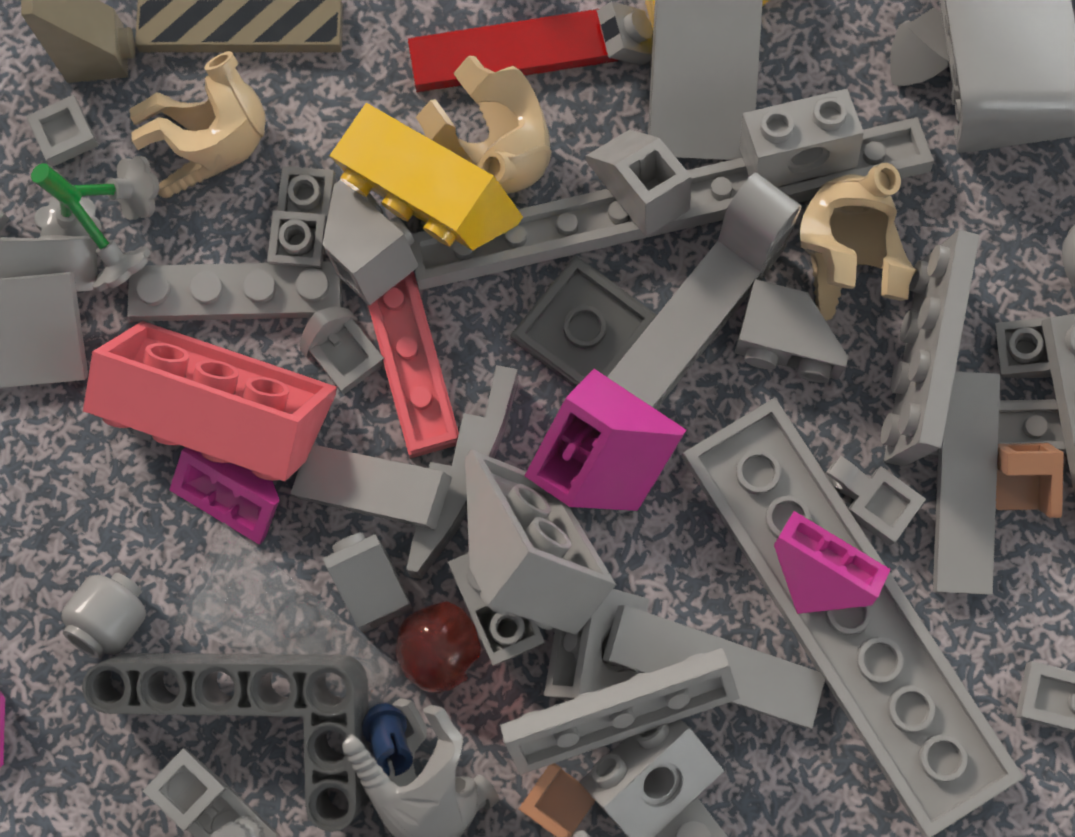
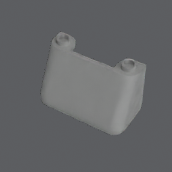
[939,0,1075,153]

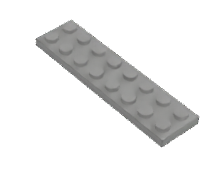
[682,398,1024,837]

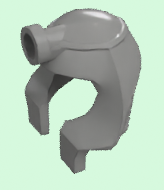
[343,698,499,837]

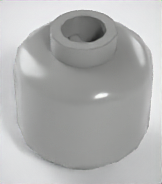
[61,573,146,658]

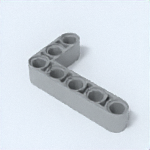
[607,172,802,410]

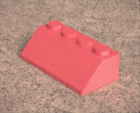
[83,321,337,482]

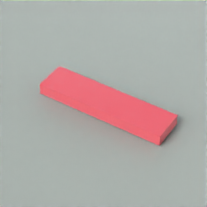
[368,271,459,459]

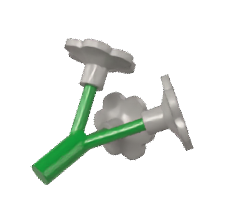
[31,156,159,292]

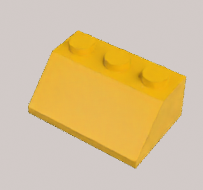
[329,103,523,251]

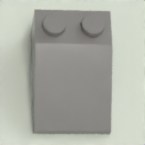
[465,449,616,635]

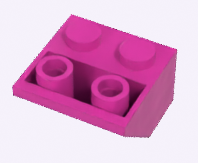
[524,369,687,511]

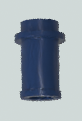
[362,703,413,776]

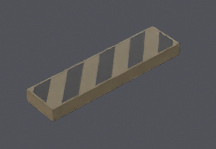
[135,0,343,52]

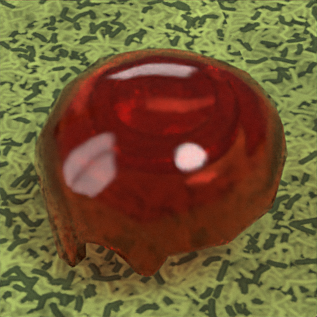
[395,601,481,694]

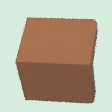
[996,443,1064,518]
[519,763,595,837]

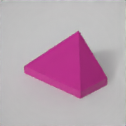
[169,447,279,545]
[774,511,891,614]

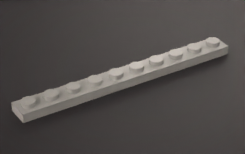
[410,117,934,290]

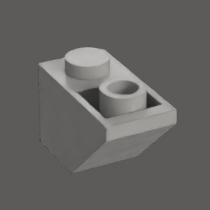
[586,129,691,237]
[322,179,419,306]
[734,279,848,383]
[323,533,413,634]
[448,553,545,667]

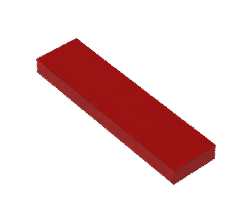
[408,9,618,93]

